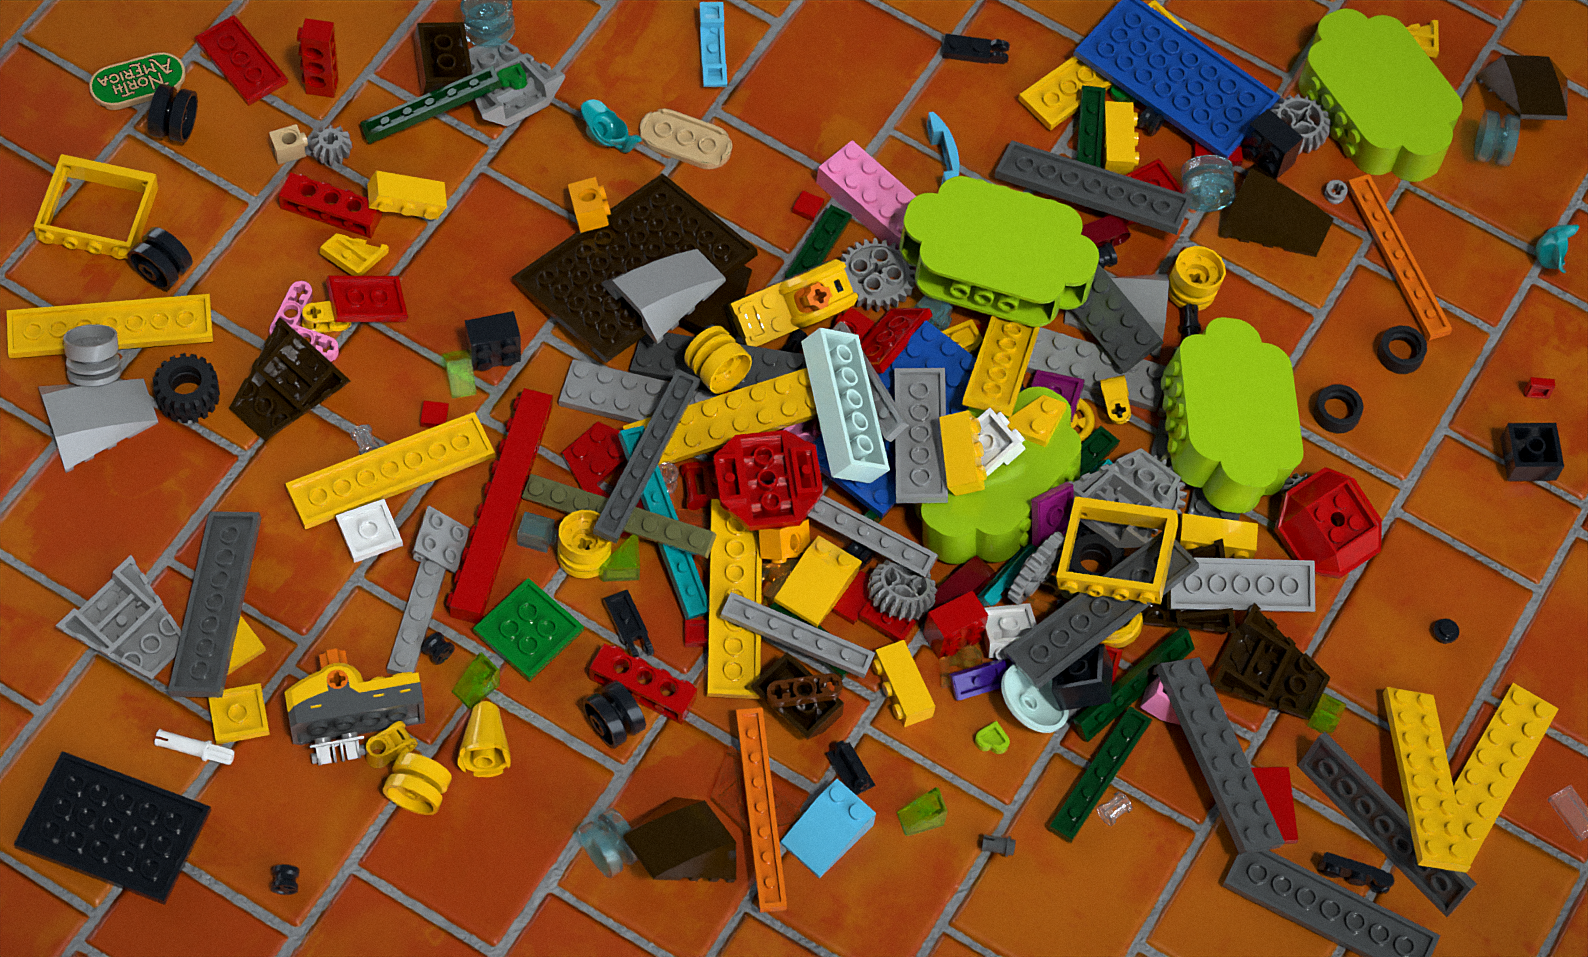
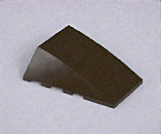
[1476,55,1568,120]
[1219,164,1334,257]
[679,266,752,337]
[229,317,351,441]
[1142,538,1236,633]
[1211,602,1331,720]
[622,797,736,883]

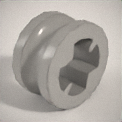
[1324,180,1348,204]

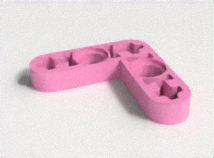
[269,281,339,361]

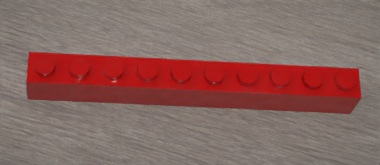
[447,388,553,624]

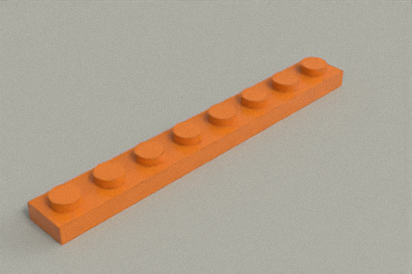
[1346,174,1452,341]
[736,707,787,912]

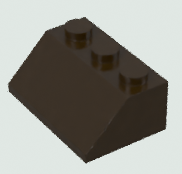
[414,22,472,96]
[750,652,844,740]

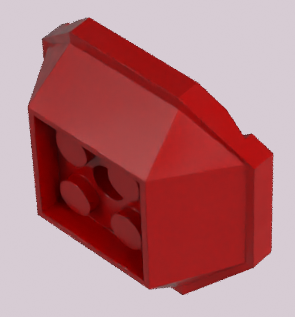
[713,430,823,531]
[1274,467,1382,579]

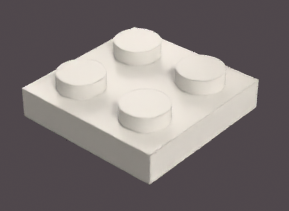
[336,499,403,563]

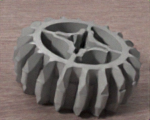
[1271,94,1331,155]
[867,560,937,622]

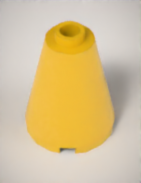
[457,701,511,777]

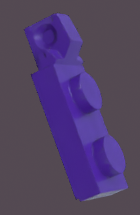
[949,659,1014,701]

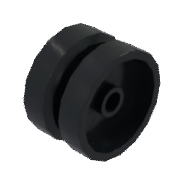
[148,83,198,143]
[127,227,193,290]
[582,680,646,749]

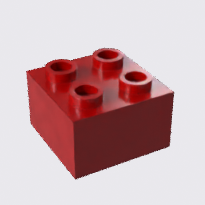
[923,590,989,659]

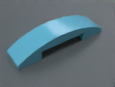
[700,2,727,87]
[926,112,959,185]

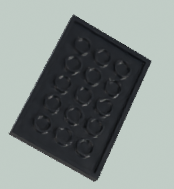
[14,751,211,905]

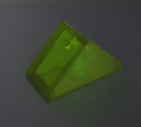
[442,349,477,398]
[599,535,640,582]
[452,652,500,709]
[1307,692,1347,737]
[897,787,948,836]

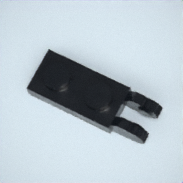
[942,33,1010,64]
[603,589,654,658]
[1317,852,1395,894]

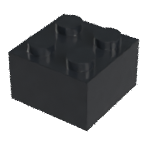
[1242,108,1304,179]
[465,311,521,371]
[1500,423,1564,481]
[1051,643,1113,711]

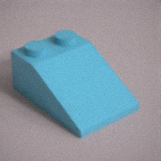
[780,779,876,878]

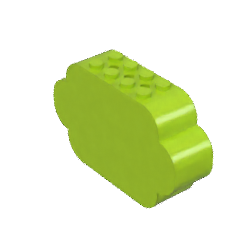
[1299,9,1462,182]
[899,176,1099,327]
[1161,317,1303,513]
[913,387,1082,564]

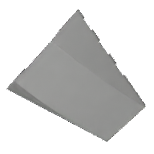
[469,36,565,126]
[602,249,726,344]
[1064,274,1169,359]
[38,379,158,473]
[1069,448,1181,548]
[55,555,182,680]

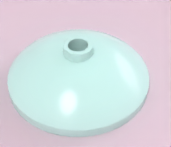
[1001,665,1069,733]

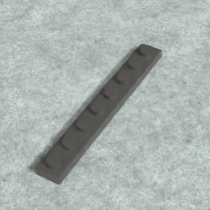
[593,369,700,544]

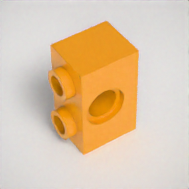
[568,177,611,233]
[759,519,810,563]

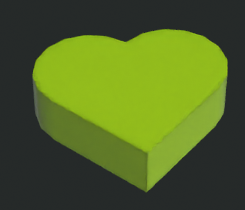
[975,721,1010,754]

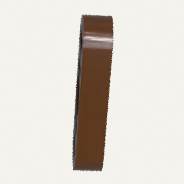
[766,673,843,708]

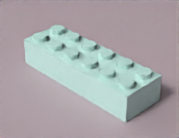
[801,328,890,483]

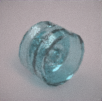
[460,0,516,47]
[1474,110,1520,167]
[1181,155,1236,212]
[578,808,638,878]

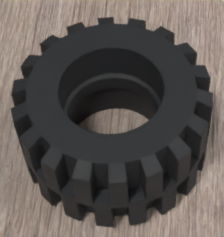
[153,353,220,424]
[1068,531,1127,576]

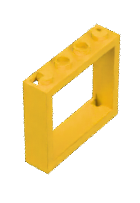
[34,154,159,259]
[1056,496,1178,604]

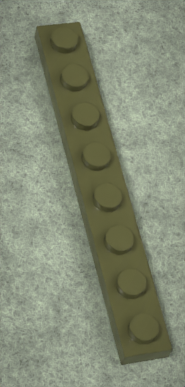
[522,474,717,559]

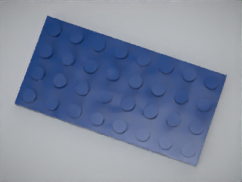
[1073,0,1281,161]
[812,320,977,519]

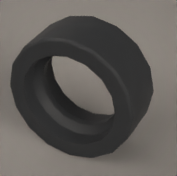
[1378,325,1427,374]
[1313,384,1364,434]

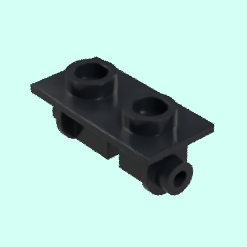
[827,740,875,796]

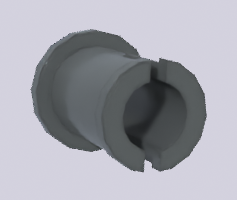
[982,834,1016,857]

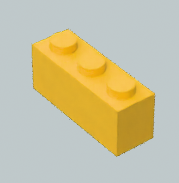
[1102,101,1139,175]
[367,170,447,220]
[939,410,987,496]
[1177,513,1258,559]
[872,640,935,727]

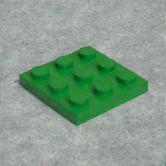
[473,578,584,682]

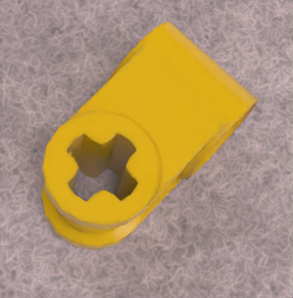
[302,301,351,333]
[1100,375,1131,425]
[366,721,418,768]

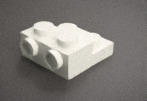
[978,408,1026,476]
[984,603,1037,660]

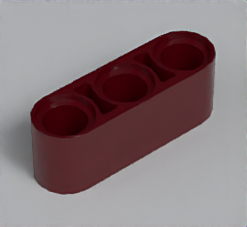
[1081,215,1131,248]
[931,555,996,610]

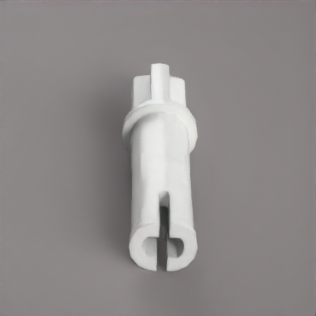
[154,729,235,765]

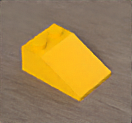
[774,535,862,627]

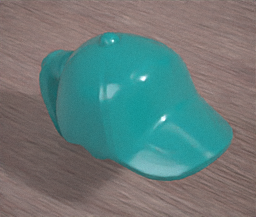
[581,99,642,153]
[1534,224,1579,273]

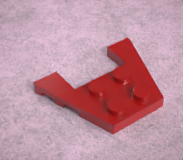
[562,421,627,498]

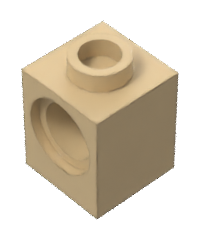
[269,124,308,165]

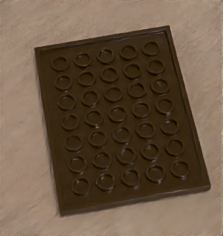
[512,173,758,363]

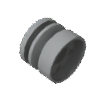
[63,324,121,386]

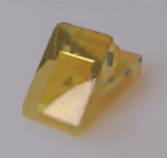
[762,559,799,608]

